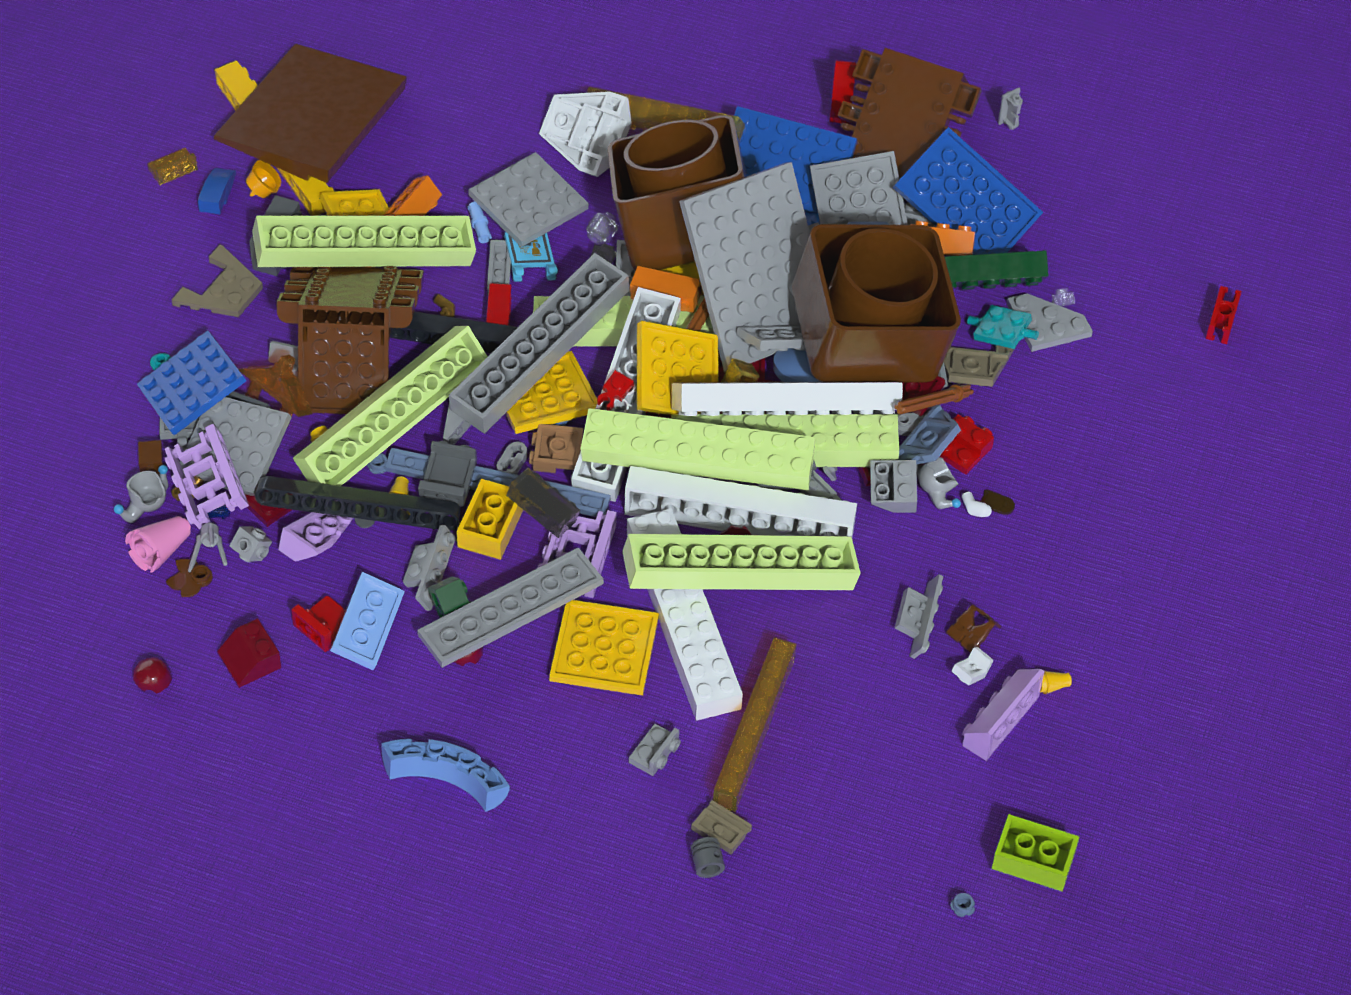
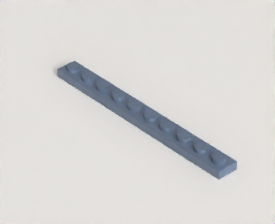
[385,448,611,517]

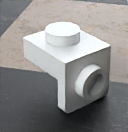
[952,647,993,685]

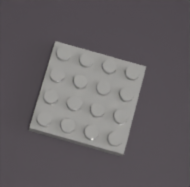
[810,151,908,225]
[469,152,589,247]
[180,397,292,497]

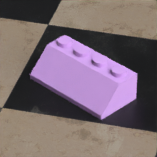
[962,669,1045,761]

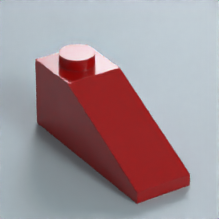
[830,61,856,124]

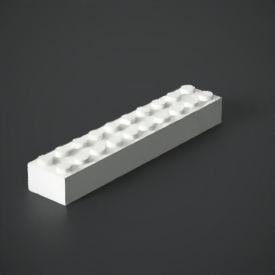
[571,287,681,502]
[672,382,902,416]
[625,466,857,538]
[627,509,743,721]

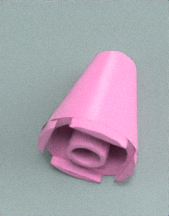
[125,516,191,572]

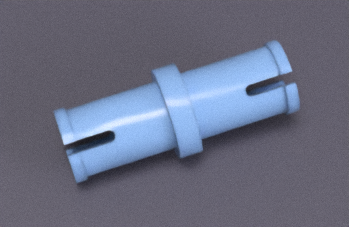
[467,202,492,243]

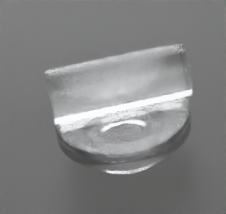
[1052,288,1075,306]

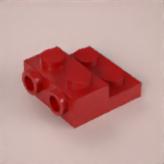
[940,414,994,475]

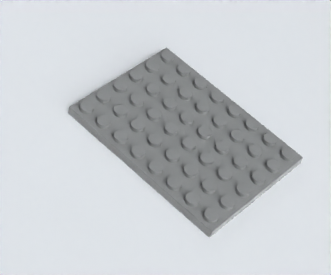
[679,162,810,372]

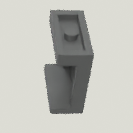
[418,441,477,507]

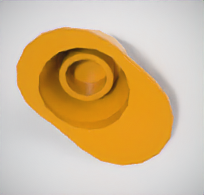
[246,160,281,198]

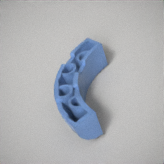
[382,739,510,812]

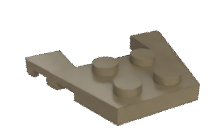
[172,245,263,317]
[944,345,1016,387]

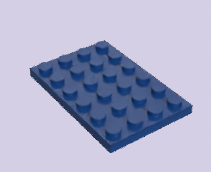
[733,106,858,213]
[893,127,1043,255]

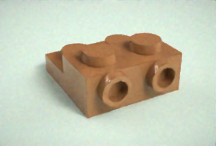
[529,424,583,473]

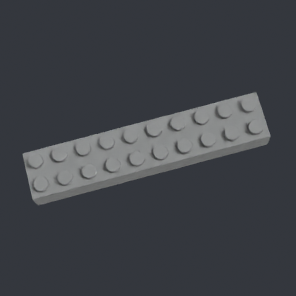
[449,253,629,434]

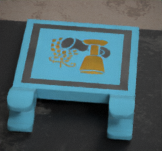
[504,233,558,282]

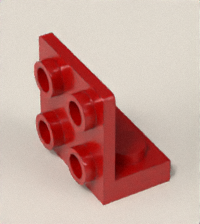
[291,596,346,652]

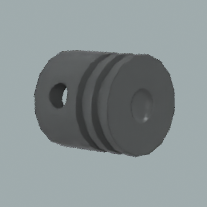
[690,837,725,878]

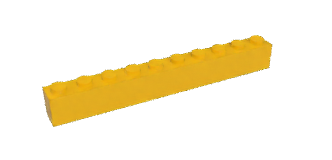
[215,60,335,216]

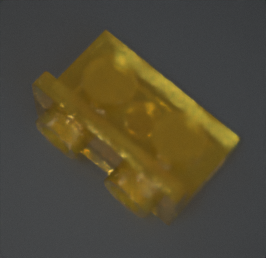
[147,148,198,185]

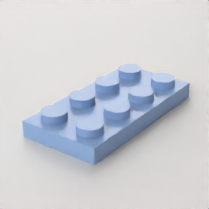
[330,572,405,670]

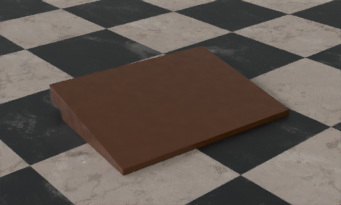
[214,43,407,183]

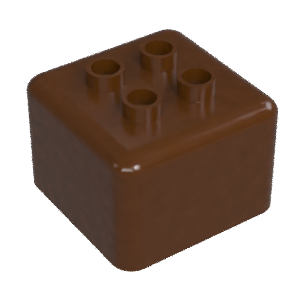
[608,115,747,271]
[792,224,961,383]

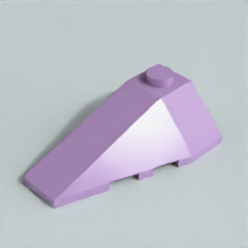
[279,500,358,562]

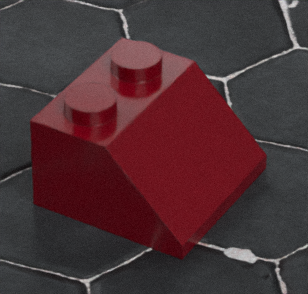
[217,618,281,688]

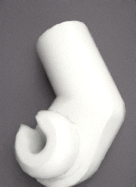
[961,492,992,517]

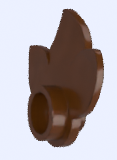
[166,559,213,597]

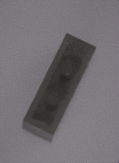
[506,468,580,538]

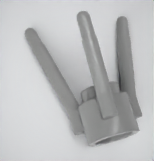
[188,523,228,572]

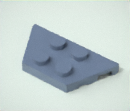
[898,405,961,464]

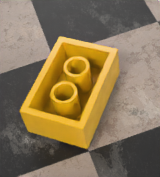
[457,479,525,560]

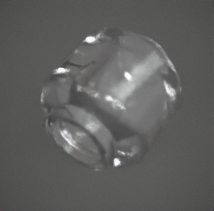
[586,212,618,245]

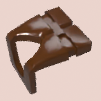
[946,604,1002,653]

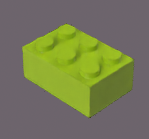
[992,814,1080,892]

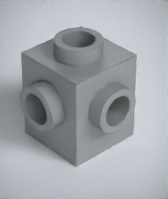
[230,526,272,562]

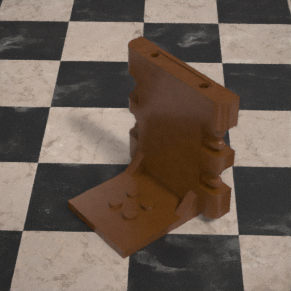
[838,48,982,200]
[277,266,424,414]

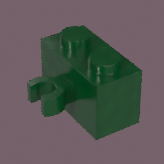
[428,576,471,619]

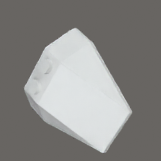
[539,92,632,177]

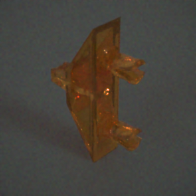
[237,355,313,424]

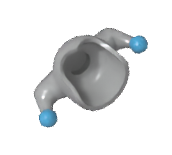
[916,457,961,509]
[114,465,169,523]

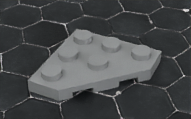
[1007,293,1093,352]

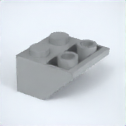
[870,460,917,513]

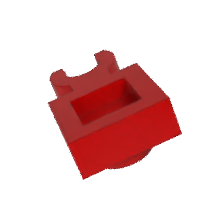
[597,370,634,411]

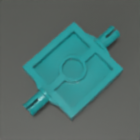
[967,305,1039,349]

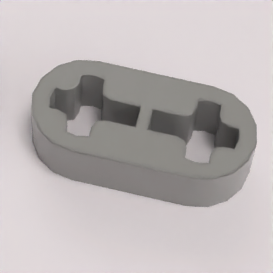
[496,442,527,475]

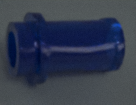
[207,504,230,520]

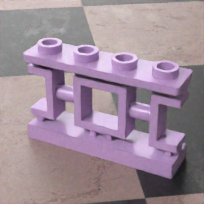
[165,424,249,530]
[538,502,617,598]

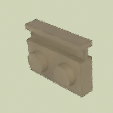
[691,800,752,855]

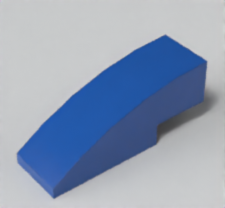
[198,168,236,214]

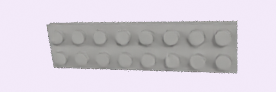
[417,548,604,668]

